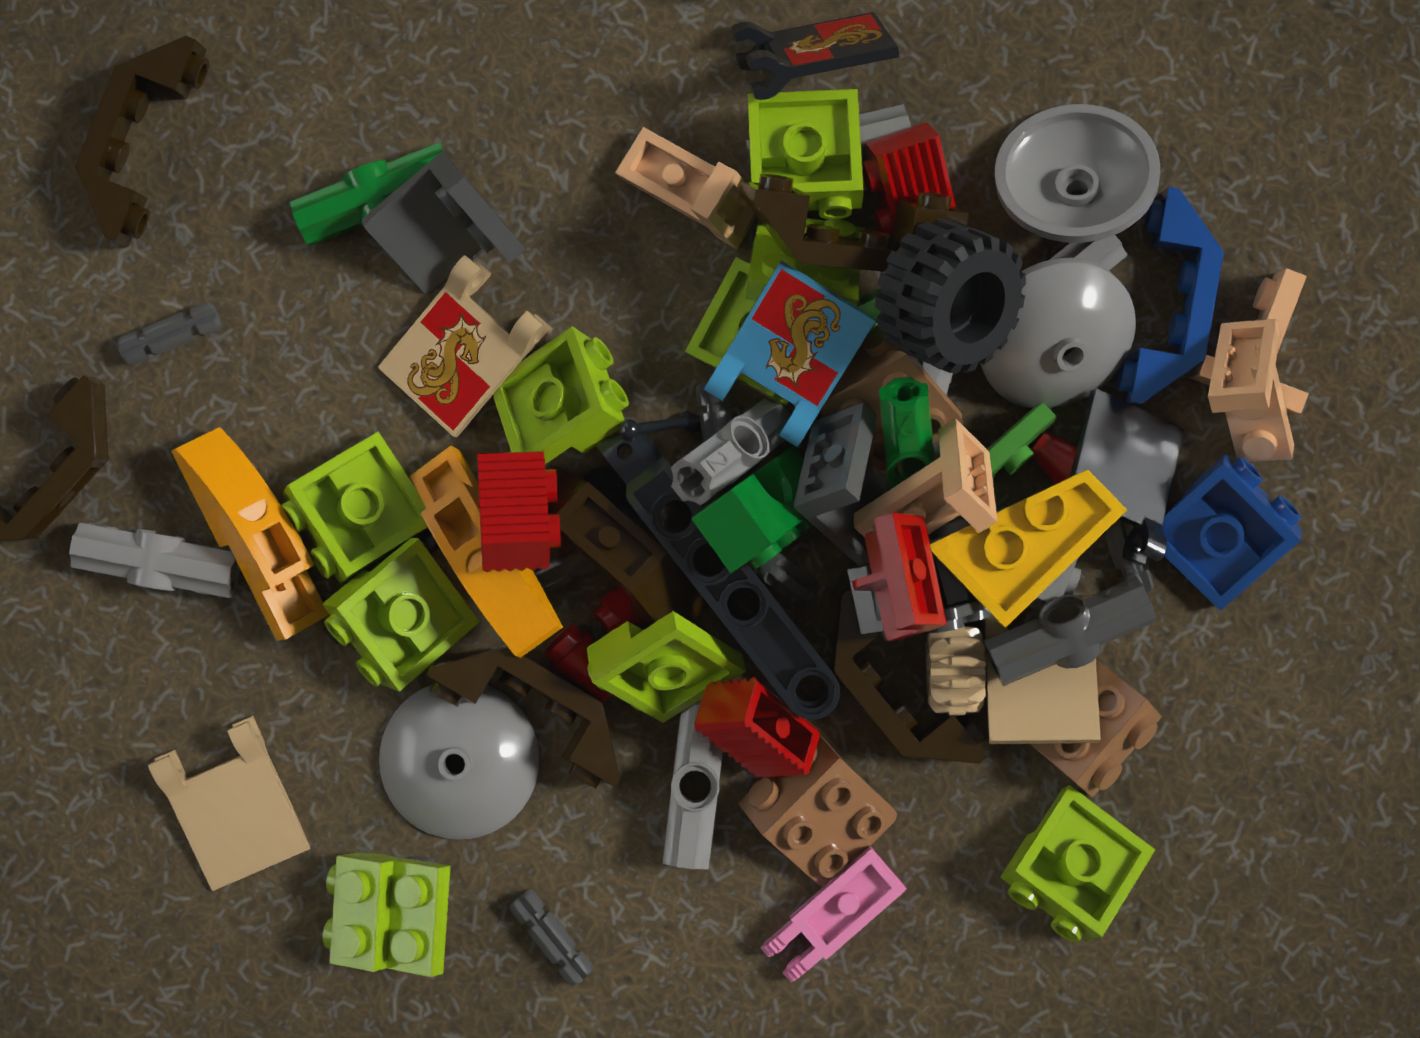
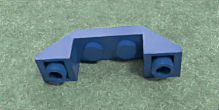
[1116,187,1224,406]

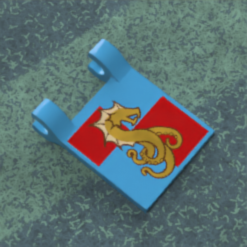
[704,260,876,447]

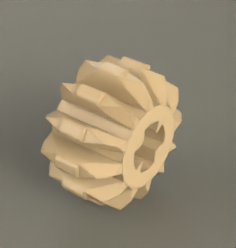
[925,626,987,716]

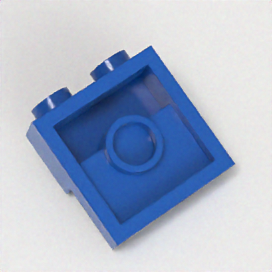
[1162,453,1302,611]

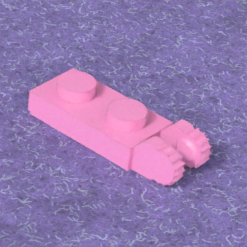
[761,846,907,983]

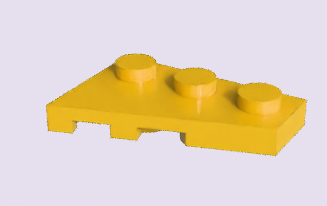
[930,470,1127,627]

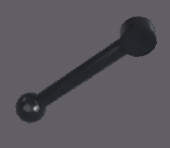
[618,411,701,441]

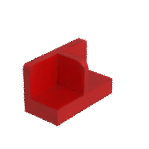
[852,513,947,641]

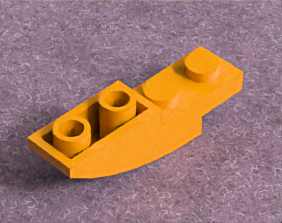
[171,427,329,641]
[410,446,563,658]

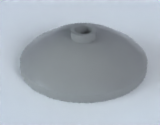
[995,104,1160,243]
[979,258,1136,409]
[379,684,540,840]

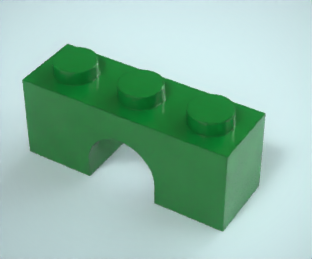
[691,445,813,573]

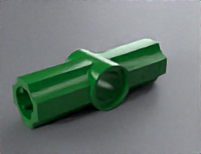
[290,142,445,247]
[879,376,935,490]

